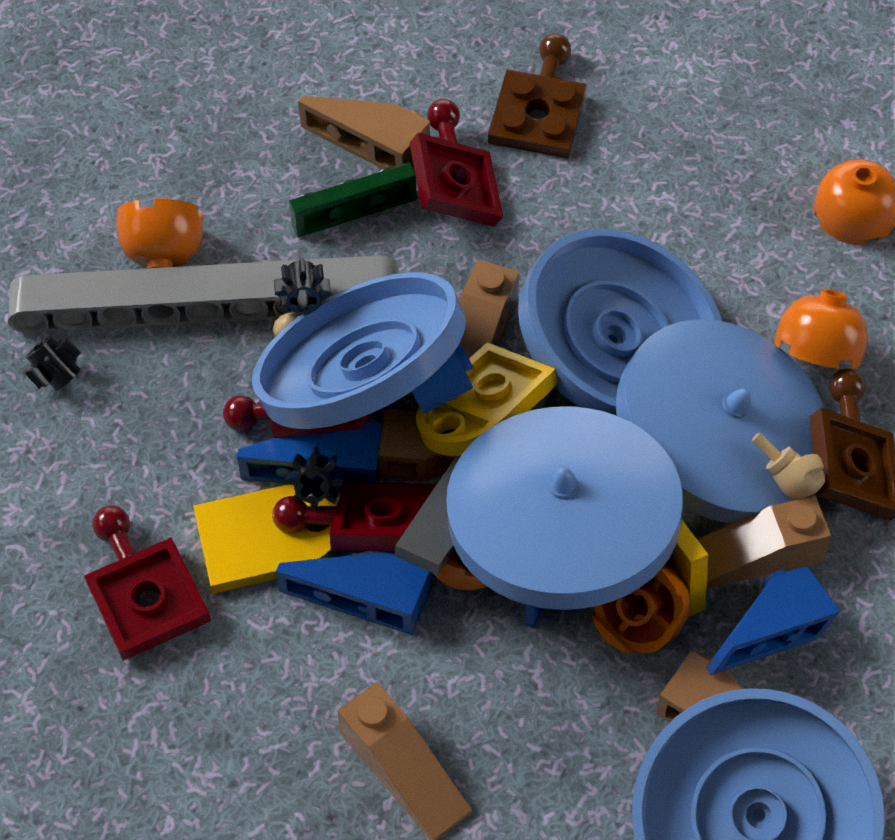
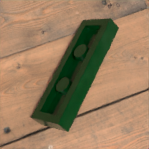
[289,162,417,238]

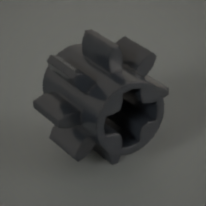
[274,258,331,315]
[25,335,81,391]
[284,447,346,510]

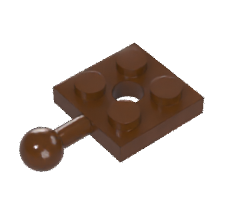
[488,33,587,158]
[810,368,895,520]

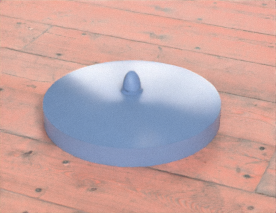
[518,229,722,416]
[252,272,466,429]
[616,319,825,523]
[446,406,683,610]
[632,688,884,840]

